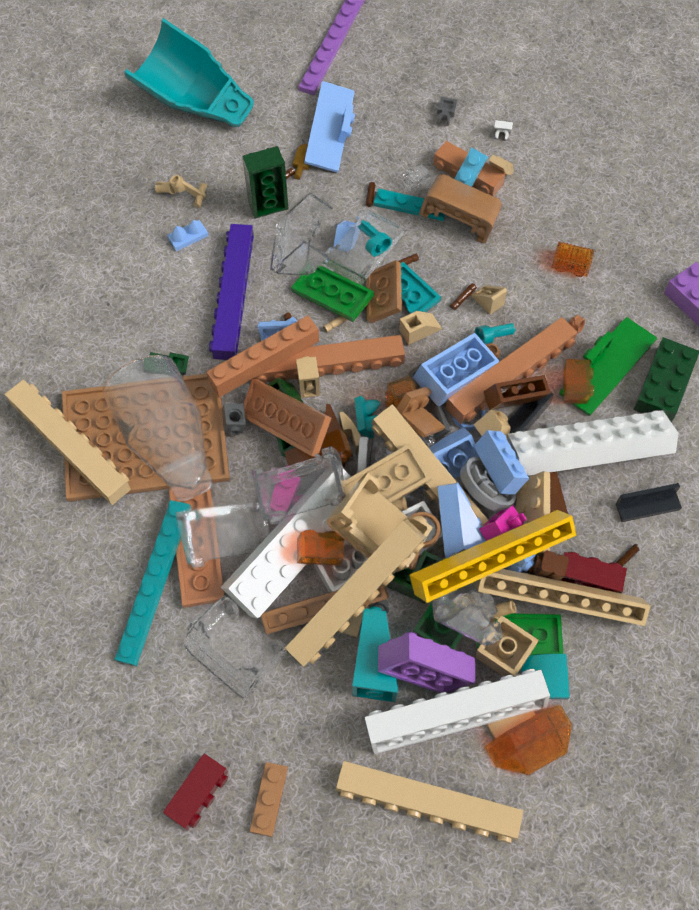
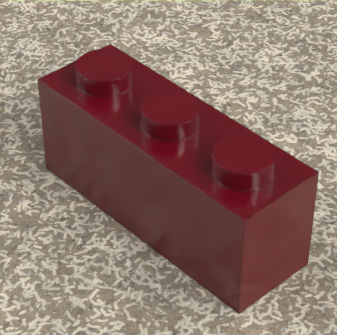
[559,552,627,593]
[163,753,228,831]

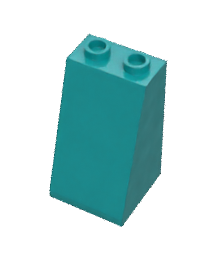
[352,607,398,703]

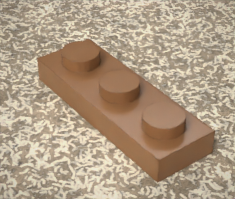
[250,762,288,837]

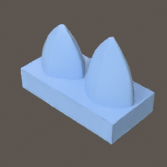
[167,220,208,251]
[258,317,297,340]

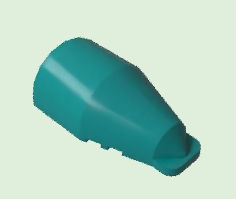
[124,18,254,127]

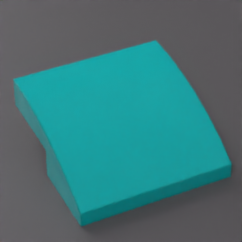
[521,654,570,699]

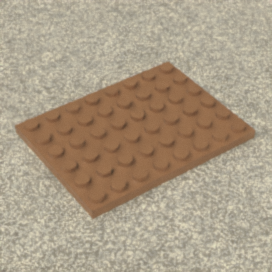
[62,374,230,502]

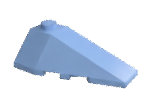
[429,427,480,478]
[437,483,486,558]

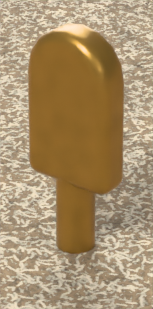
[292,144,310,180]

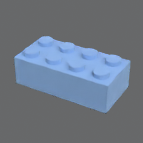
[413,333,500,407]

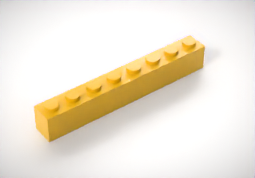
[410,510,576,603]

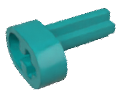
[358,220,392,257]
[475,323,515,345]

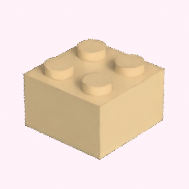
[475,615,539,677]

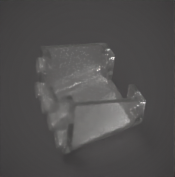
[432,549,503,646]

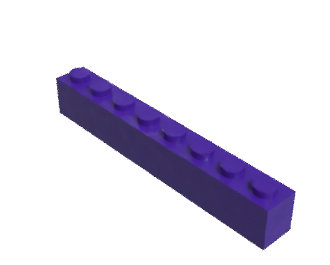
[209,224,254,360]

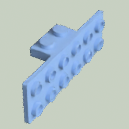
[304,81,355,173]

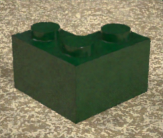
[386,551,444,604]

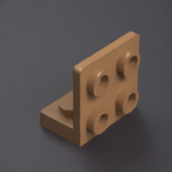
[396,387,445,437]

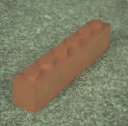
[207,315,319,398]

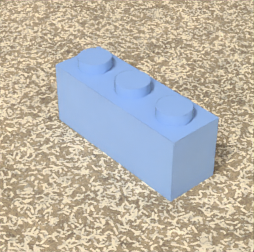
[474,430,529,494]

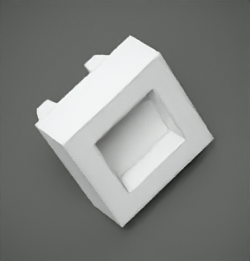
[494,120,513,140]

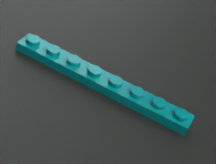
[114,500,191,666]

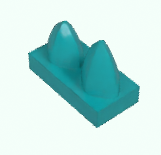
[354,396,381,440]

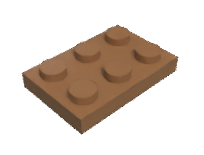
[366,260,402,323]

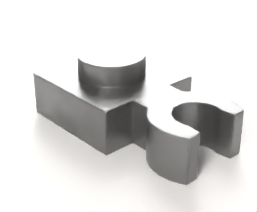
[437,97,458,126]

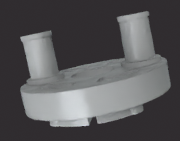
[456,457,516,520]

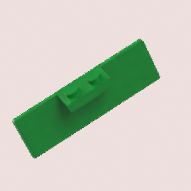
[559,317,657,416]

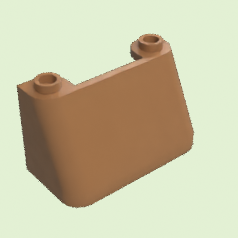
[419,174,502,244]

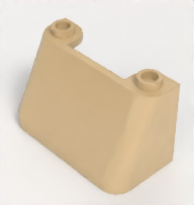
[327,473,433,573]

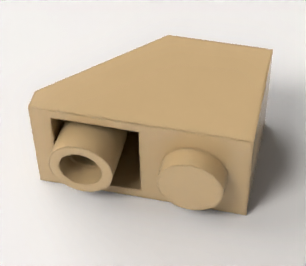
[399,311,442,345]

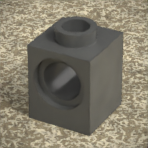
[222,403,246,435]

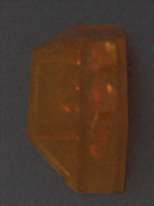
[484,705,572,776]

